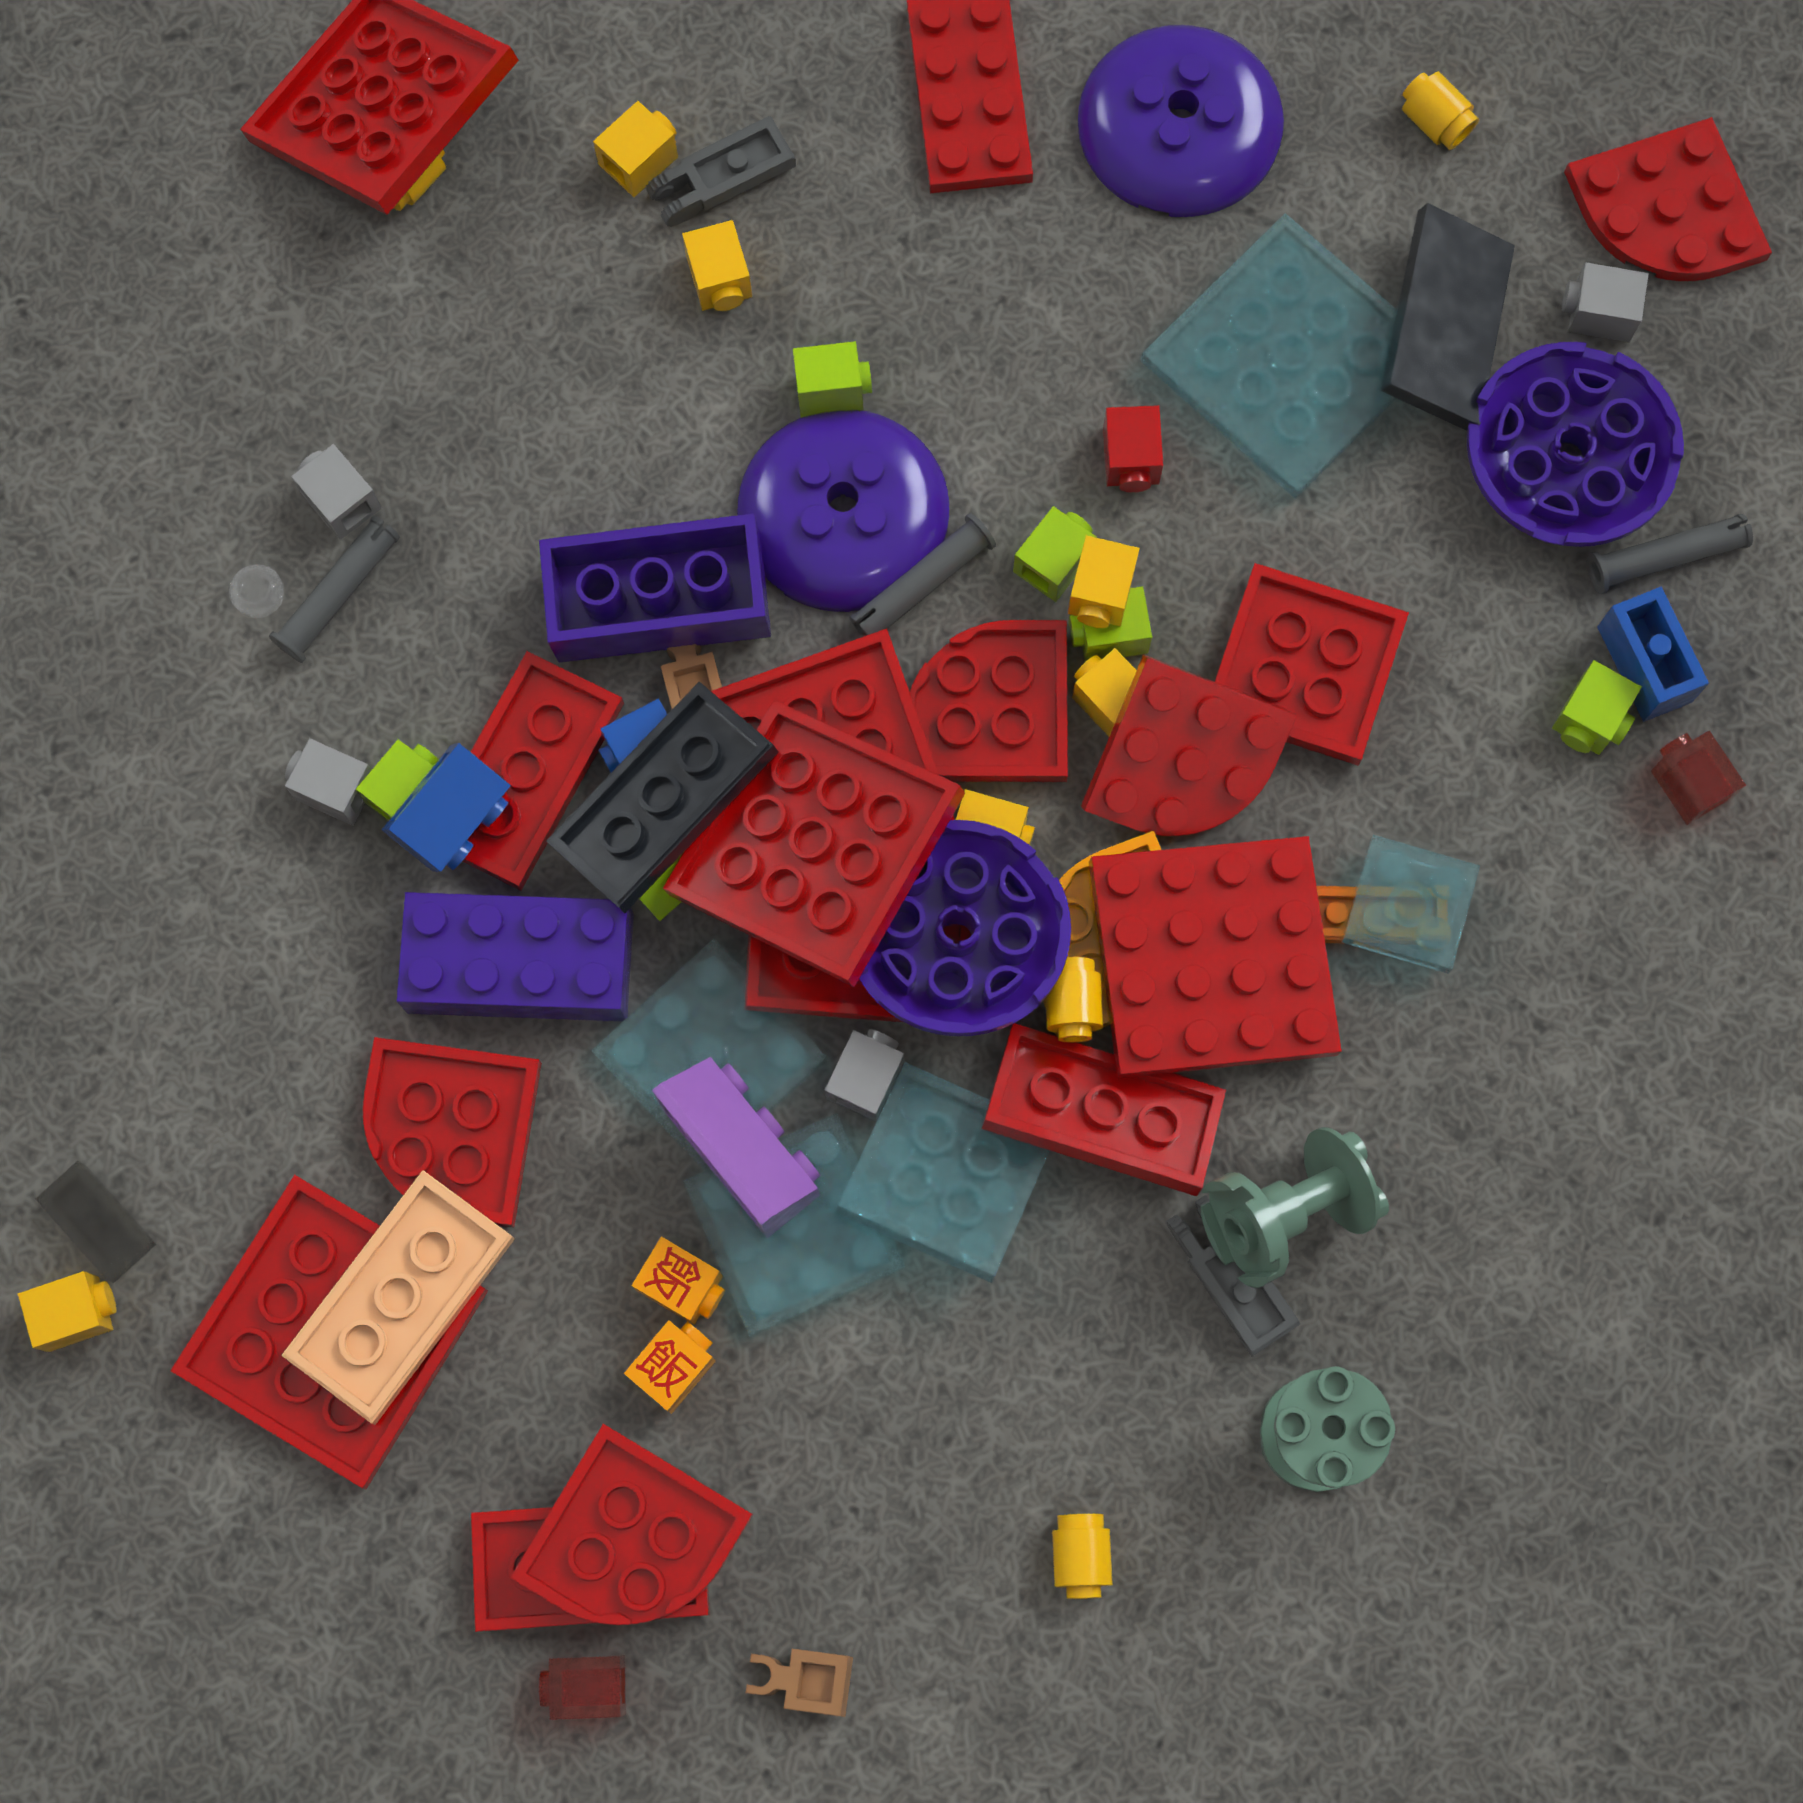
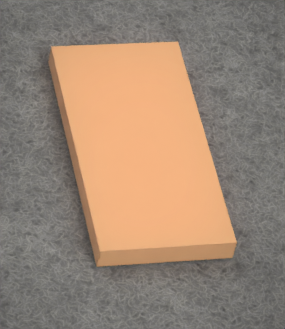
[281,1170,515,1425]

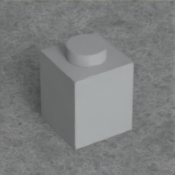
[1562,262,1649,342]
[291,444,382,540]
[285,738,372,826]
[824,1029,905,1122]

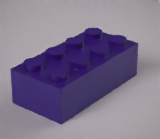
[539,513,771,663]
[397,892,634,1022]

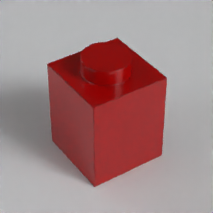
[1103,405,1163,492]

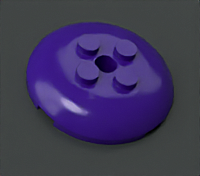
[1078,25,1284,217]
[1467,342,1684,547]
[737,410,949,612]
[859,820,1071,1037]

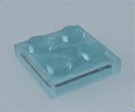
[1342,835,1480,974]

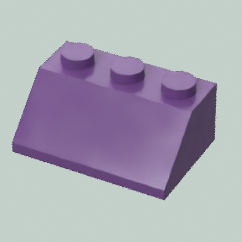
[652,1057,821,1238]

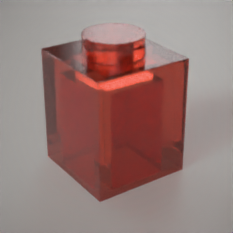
[1651,730,1746,825]
[539,1655,626,1720]

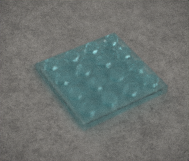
[1141,213,1397,499]

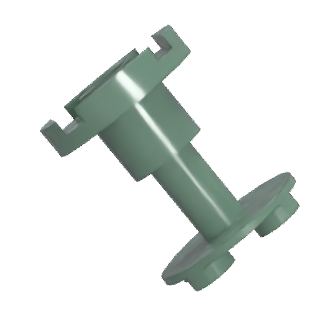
[1201,1127,1389,1288]
[1260,1366,1396,1492]

